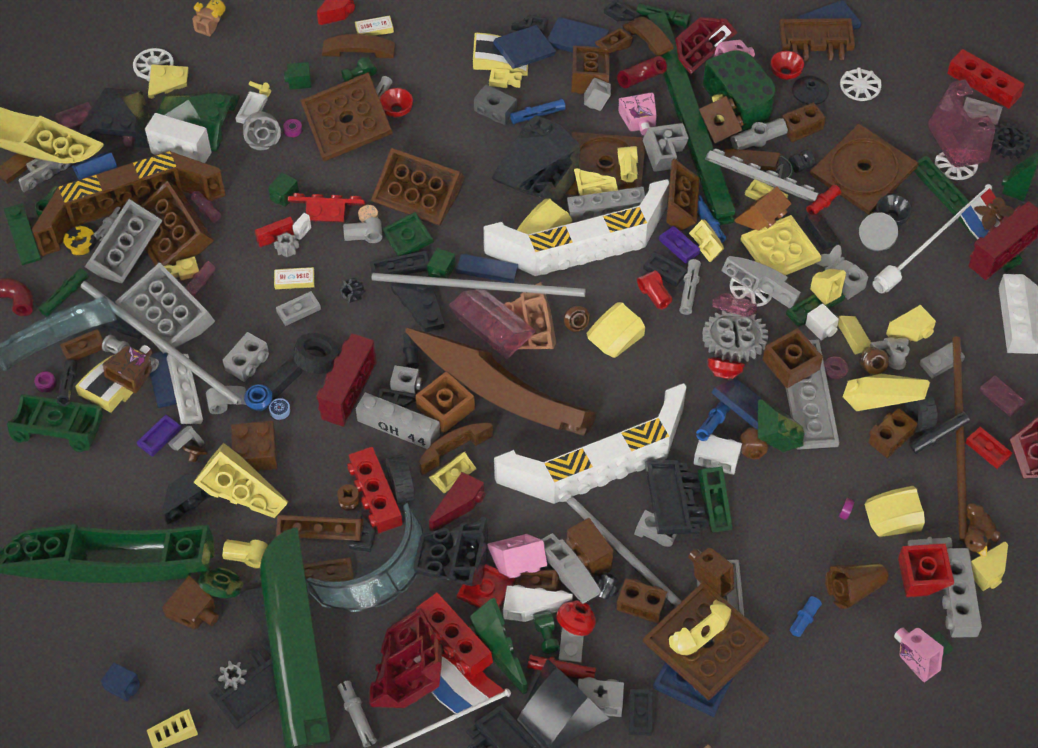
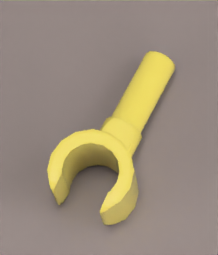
[249,81,271,97]

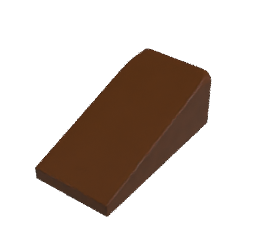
[595,28,633,53]
[515,570,562,592]

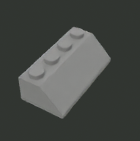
[85,199,162,283]

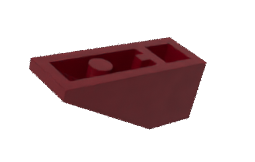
[429,472,486,532]

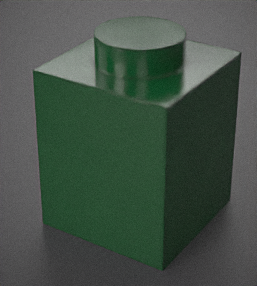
[284,62,311,90]
[268,173,299,207]
[427,248,455,278]

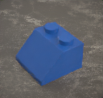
[72,152,118,180]

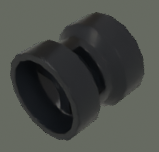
[789,149,815,173]

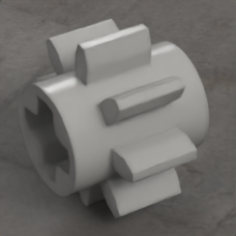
[274,233,299,257]
[218,661,247,690]

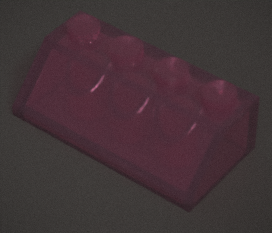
[449,289,536,359]

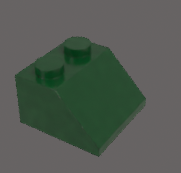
[758,399,804,452]

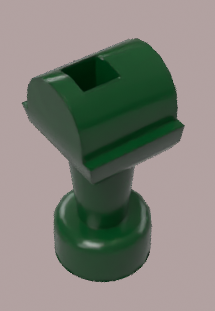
[341,57,377,82]
[533,611,560,654]

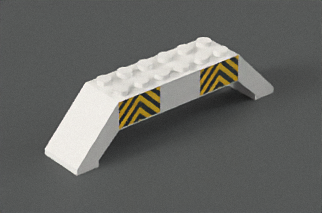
[483,179,669,276]
[494,383,686,504]

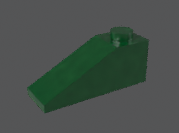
[1001,151,1038,201]
[4,203,41,266]
[697,466,733,533]

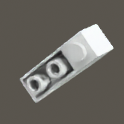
[503,585,573,622]

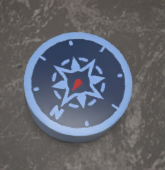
[269,399,290,420]

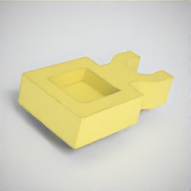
[489,68,522,88]
[164,257,200,280]

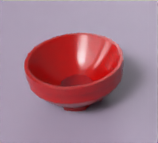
[771,51,804,80]
[379,88,413,117]
[708,357,745,379]
[556,600,596,636]

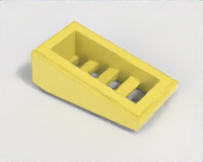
[147,709,198,748]

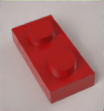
[255,216,294,247]
[965,427,1012,469]

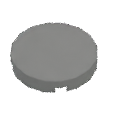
[859,213,898,251]

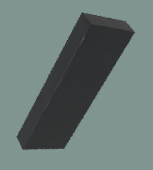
[370,251,429,275]

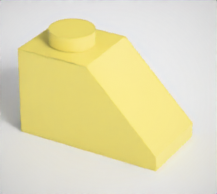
[810,269,846,305]
[886,305,936,342]
[971,542,1008,591]

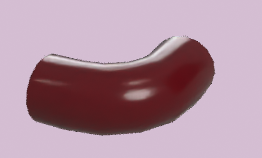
[617,56,667,88]
[0,278,33,316]

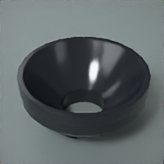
[876,194,912,225]

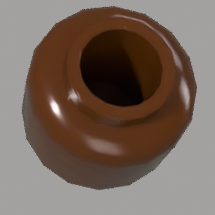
[859,347,889,375]
[740,427,768,460]

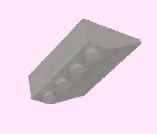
[115,263,215,353]

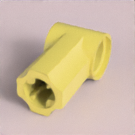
[618,146,638,182]
[222,539,268,568]

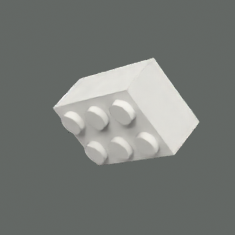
[145,113,212,163]

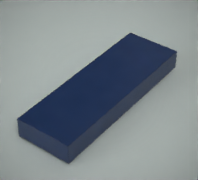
[457,254,518,283]
[150,352,177,408]

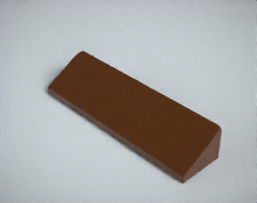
[276,515,364,541]

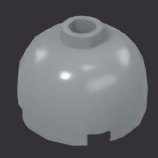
[243,112,281,150]

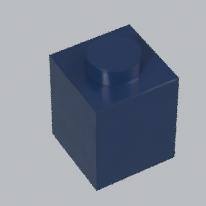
[101,662,140,701]

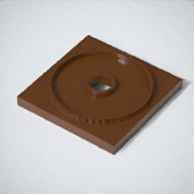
[300,73,393,161]
[810,124,918,215]
[566,132,645,195]
[643,581,770,700]

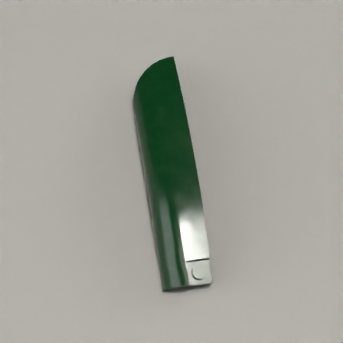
[0,524,214,583]
[260,527,331,748]

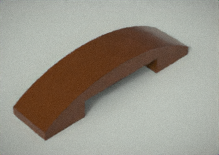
[623,17,674,56]
[322,34,395,58]
[419,423,493,475]

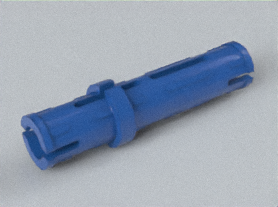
[510,99,565,124]
[697,195,726,243]
[696,401,730,441]

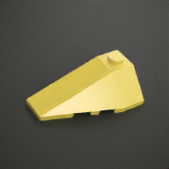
[843,374,930,411]
[194,443,288,518]

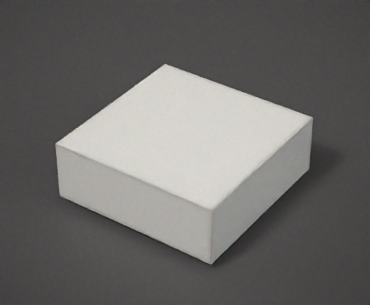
[293,213,311,240]

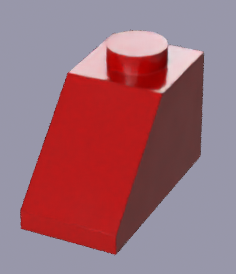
[317,0,355,25]

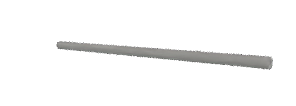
[372,273,586,297]
[81,281,242,405]
[566,495,714,644]

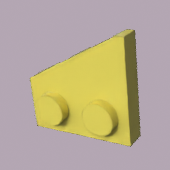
[148,64,189,99]
[574,169,618,196]

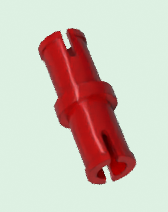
[806,184,841,215]

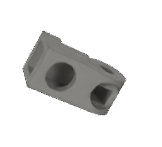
[634,510,678,547]

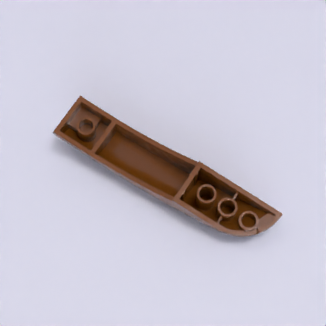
[405,328,597,436]

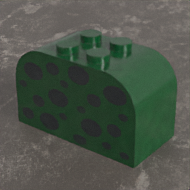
[703,50,775,133]

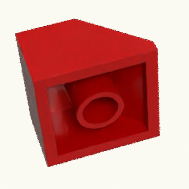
[898,543,954,597]

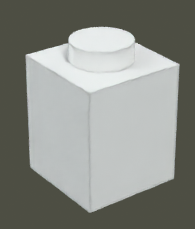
[805,304,839,340]

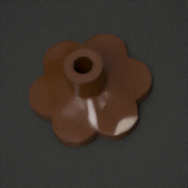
[182,445,208,462]

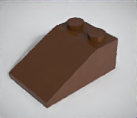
[571,46,609,94]

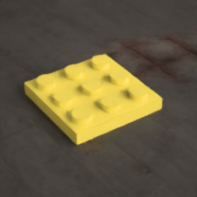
[741,215,821,276]

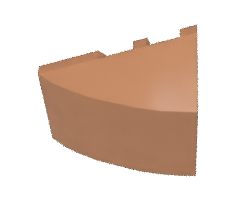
[487,282,556,350]

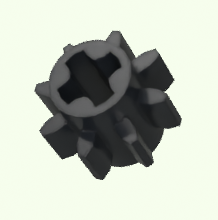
[340,277,365,303]
[594,572,620,599]

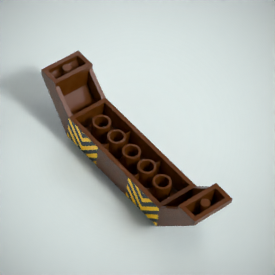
[32,151,226,256]

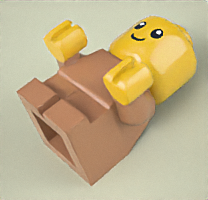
[192,0,226,36]

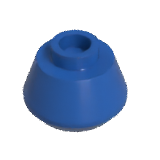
[244,384,272,411]

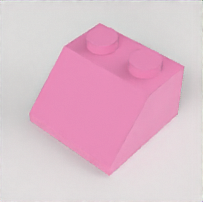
[487,534,547,578]

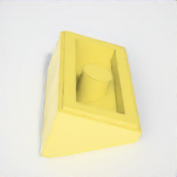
[838,316,871,355]
[429,452,476,493]

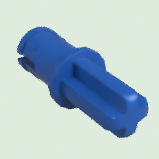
[789,596,822,637]

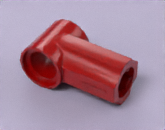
[637,270,672,310]

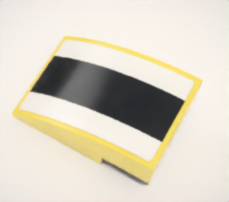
[473,33,528,76]
[75,355,133,413]

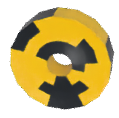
[64,226,96,255]

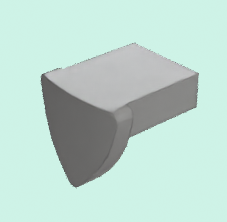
[168,426,204,451]

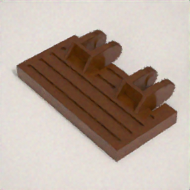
[779,18,855,61]

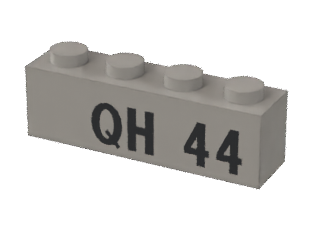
[356,392,440,449]

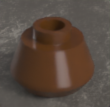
[564,306,590,332]

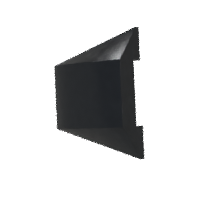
[515,147,580,200]
[413,516,489,586]
[517,659,610,748]

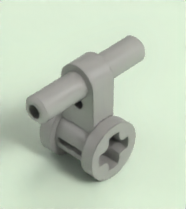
[870,337,910,370]

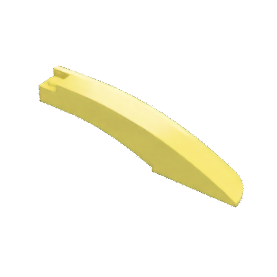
[0,107,103,163]

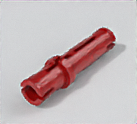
[527,654,596,679]

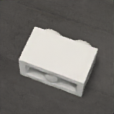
[694,434,742,475]

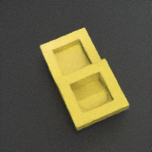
[689,220,724,262]

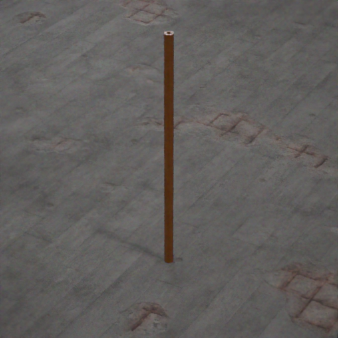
[952,336,968,542]

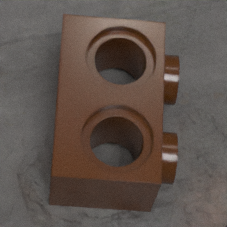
[782,103,826,142]
[868,408,918,458]
[616,578,667,624]

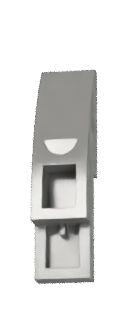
[722,256,801,308]
[541,533,601,604]

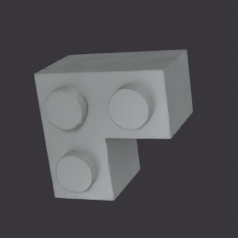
[643,123,689,171]

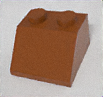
[735,186,791,231]

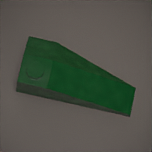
[468,598,527,695]

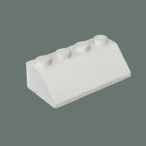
[999,274,1038,354]

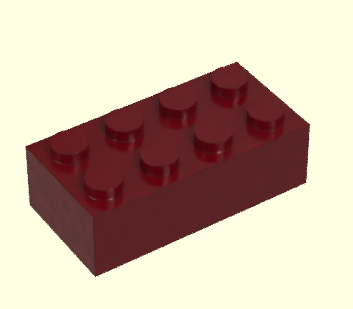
[968,201,1038,280]
[317,333,377,427]

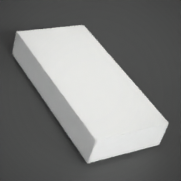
[236,91,267,124]

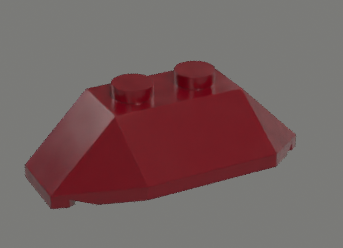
[675,17,738,74]

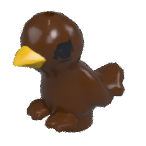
[964,503,1001,557]

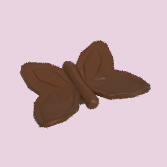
[974,197,1014,230]

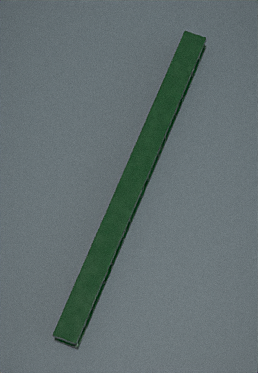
[648,12,735,225]

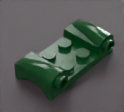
[7,394,103,452]

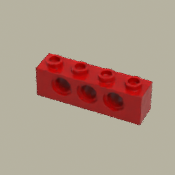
[947,49,1025,109]
[347,447,402,534]
[416,593,493,678]

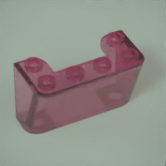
[927,79,996,167]

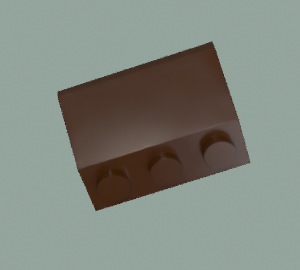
[666,159,699,231]

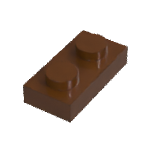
[60,329,103,361]

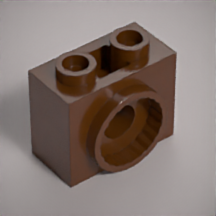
[699,96,744,143]

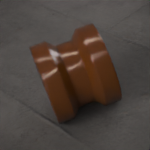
[337,484,360,511]

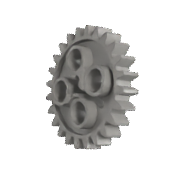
[703,309,768,363]

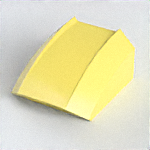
[517,199,573,235]
[586,302,645,358]
[865,486,925,537]

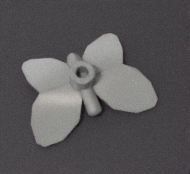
[816,245,853,271]

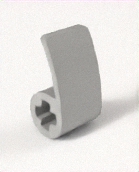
[206,386,246,414]

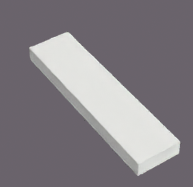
[167,354,203,424]

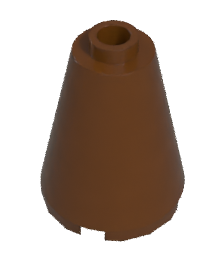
[825,563,889,609]

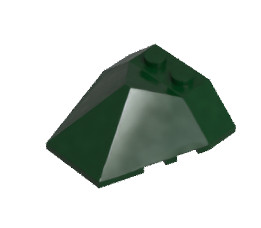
[157,92,240,152]

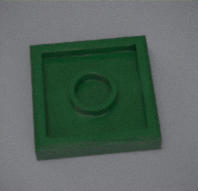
[382,212,434,256]

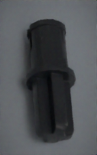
[403,332,419,369]

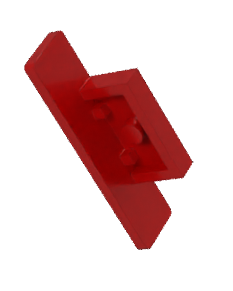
[288,193,366,223]

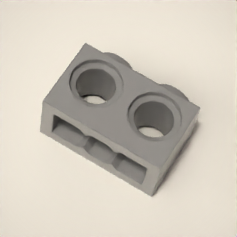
[223,332,269,382]

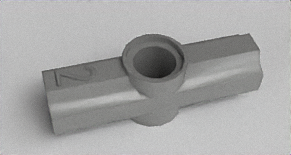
[730,118,788,150]

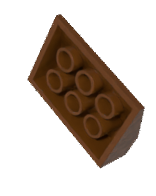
[371,148,465,226]
[140,181,214,266]

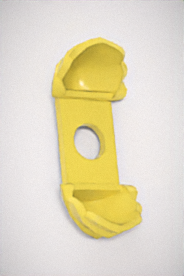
[669,600,731,655]

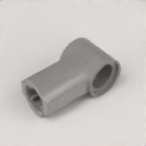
[343,217,382,243]

